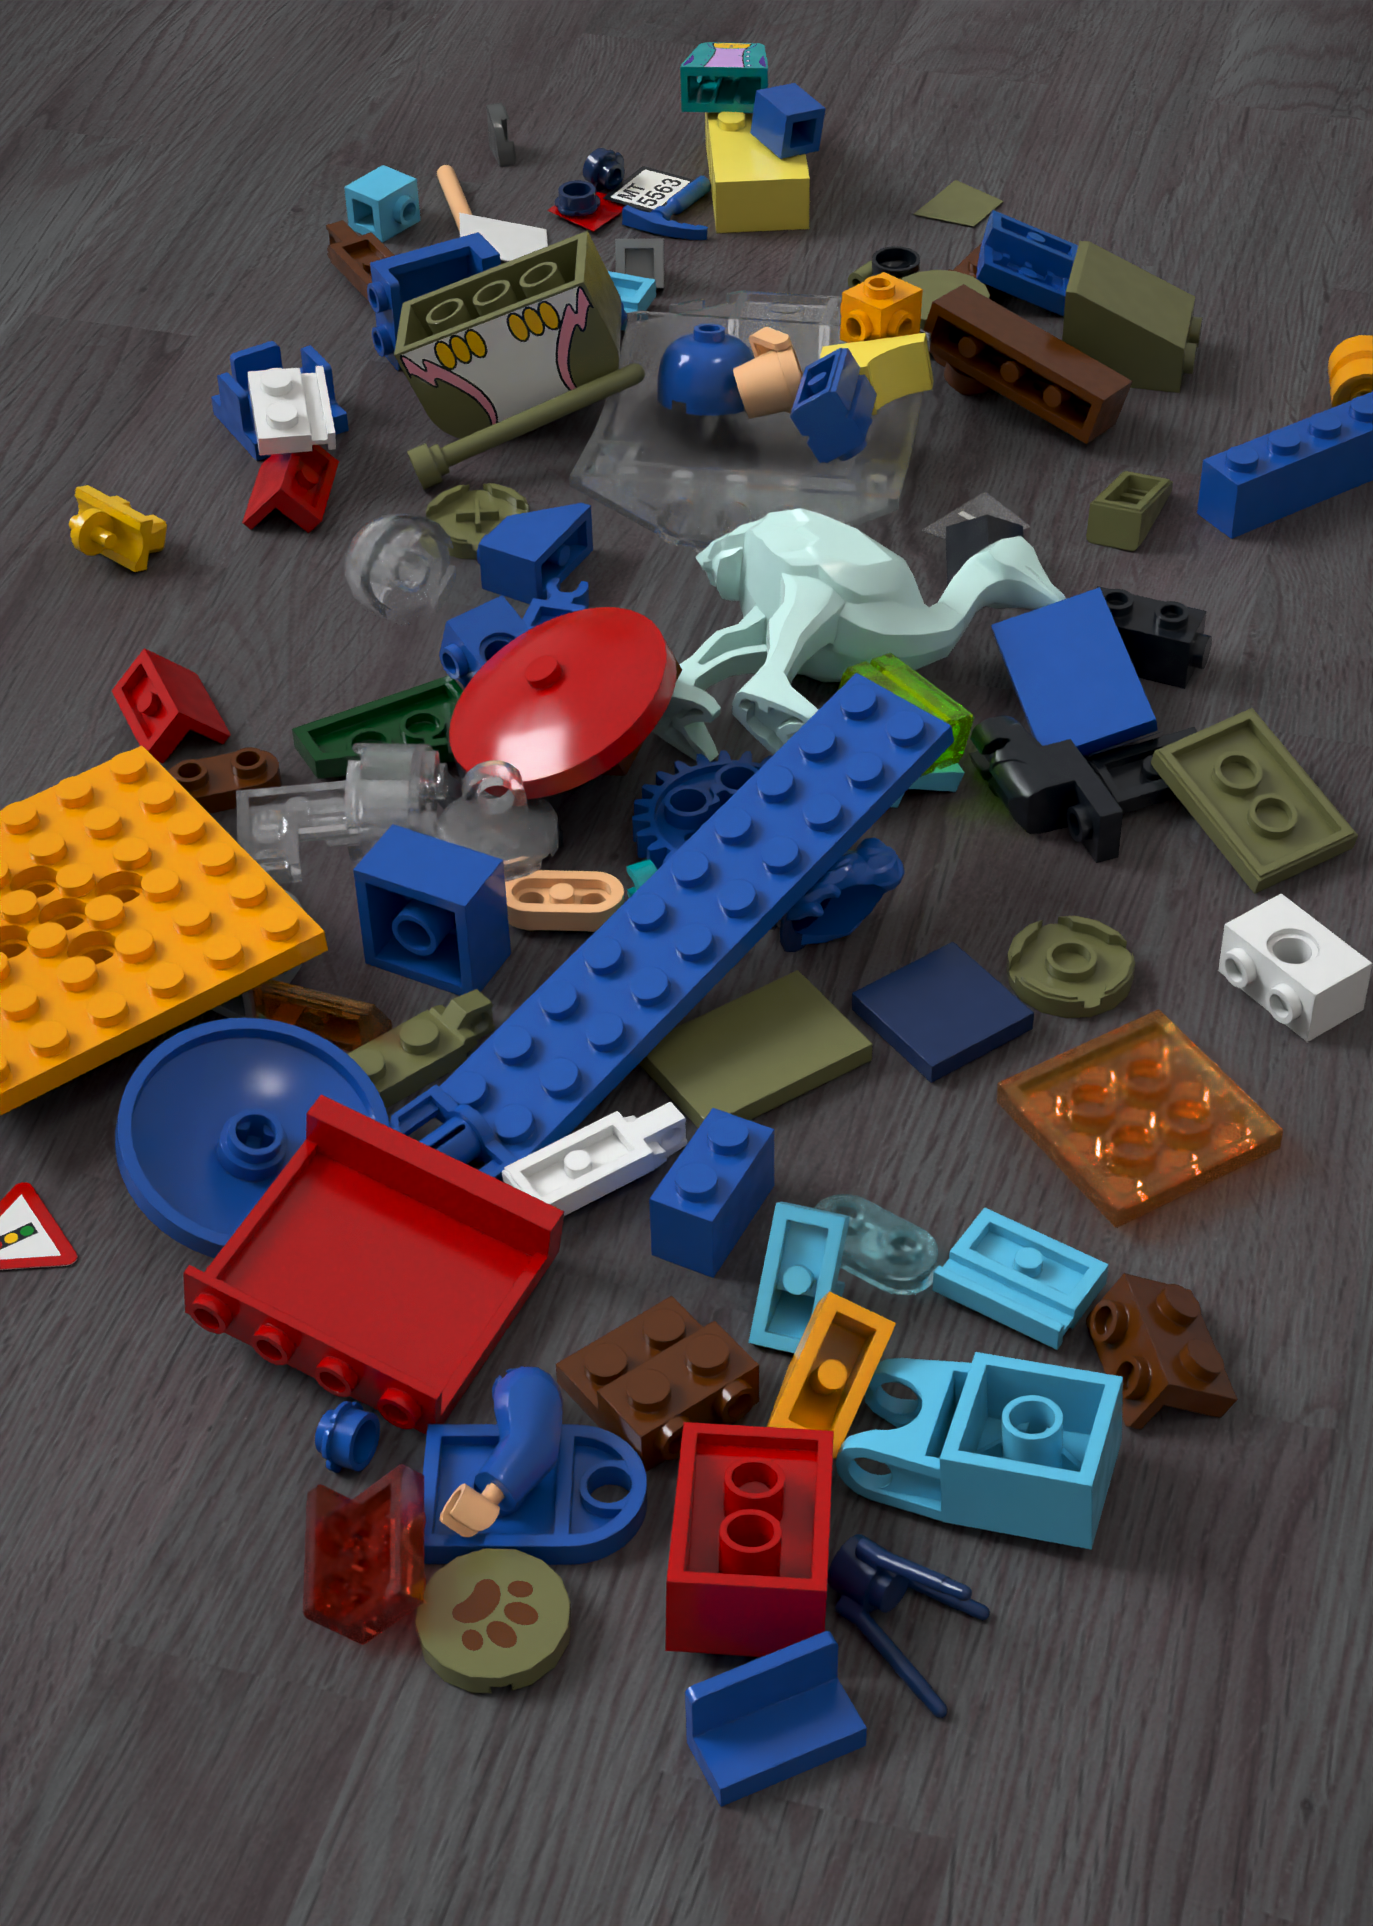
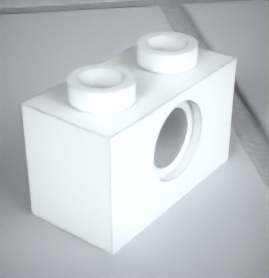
[1218,894,1372,1042]

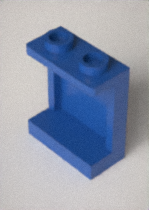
[367,232,501,371]

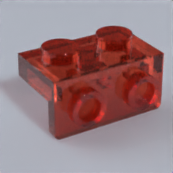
[303,1464,426,1645]

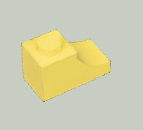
[819,333,934,415]

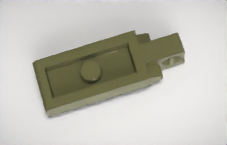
[347,989,495,1108]

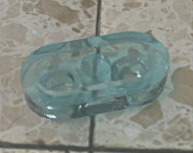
[814,1194,938,1295]

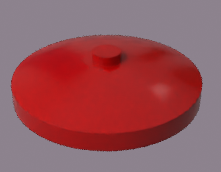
[449,607,677,799]

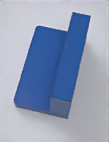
[685,1631,867,1807]

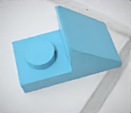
[748,1201,850,1353]

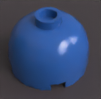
[657,324,755,416]

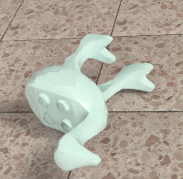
[652,508,1066,762]

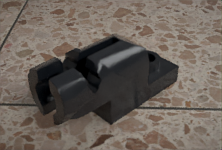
[969,715,1123,863]

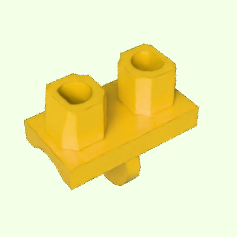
[69,485,167,572]

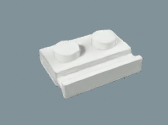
[248,366,336,455]

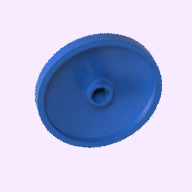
[115,1017,390,1258]

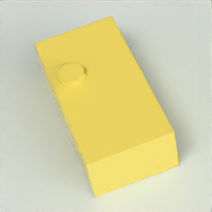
[705,112,810,233]

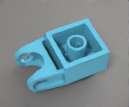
[835,1352,1123,1550]

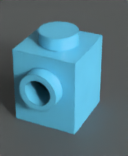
[344,165,421,243]

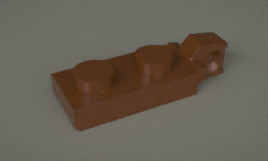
[326,220,395,301]

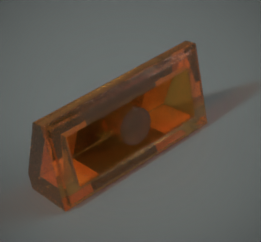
[252,979,392,1051]

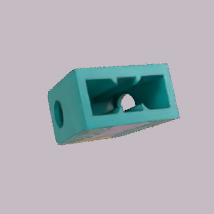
[680,42,768,113]

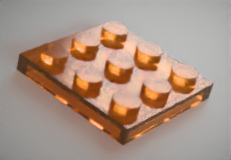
[996,1009,1283,1228]

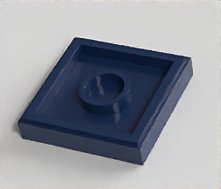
[852,942,1034,1083]

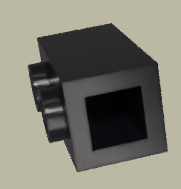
[1096,586,1212,689]

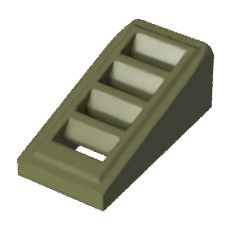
[1086,471,1173,551]

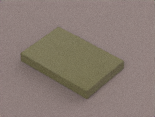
[1151,708,1358,894]
[639,970,873,1128]

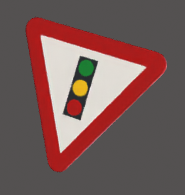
[0,1182,77,1270]

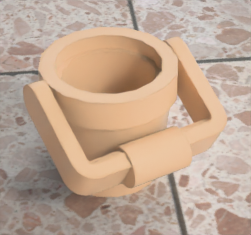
[733,327,803,419]

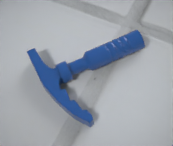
[622,176,711,240]

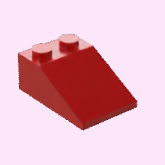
[665,1422,834,1657]

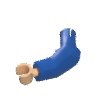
[439,1366,563,1538]

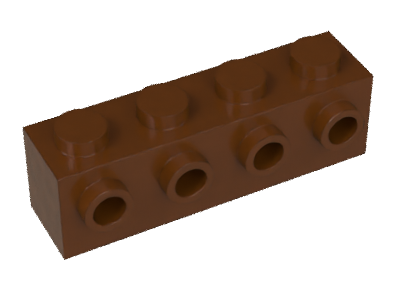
[922,284,1133,444]

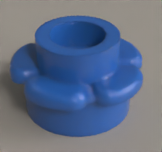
[315,1401,380,1473]

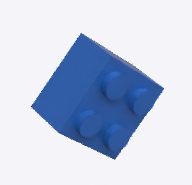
[353,824,511,996]

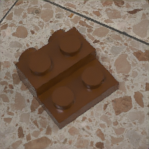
[556,1296,759,1472]

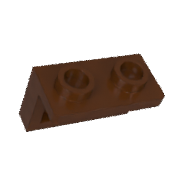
[1086,1273,1238,1430]

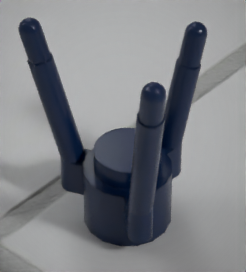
[827,1534,990,1718]

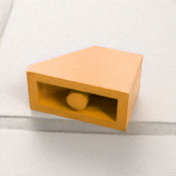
[767,1291,896,1460]

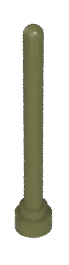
[407,363,645,490]

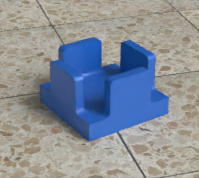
[211,341,349,461]

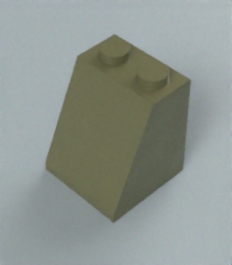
[1062,241,1203,393]

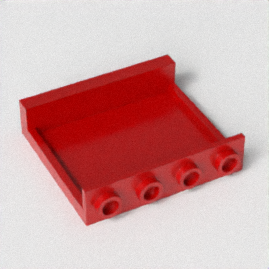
[183,1094,564,1435]

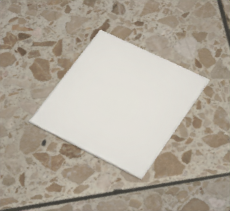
[459,213,548,261]

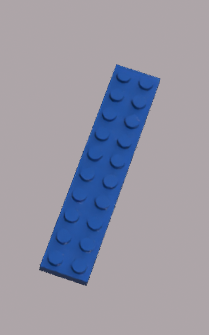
[435,673,955,1160]

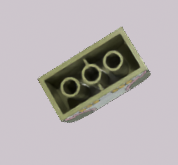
[394,231,622,439]

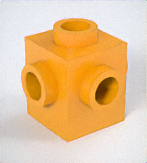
[840,272,923,343]

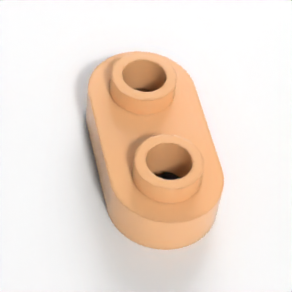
[505,870,624,932]

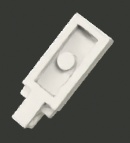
[502,1102,687,1216]

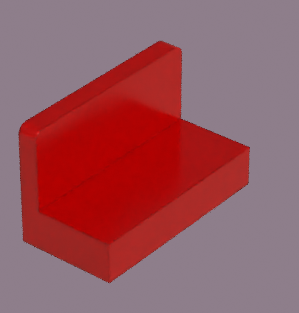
[242,445,339,533]
[112,648,231,764]

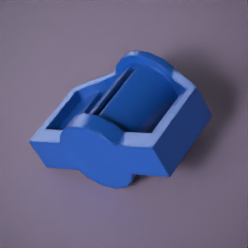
[390,1084,518,1182]

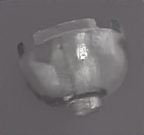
[345,513,456,626]

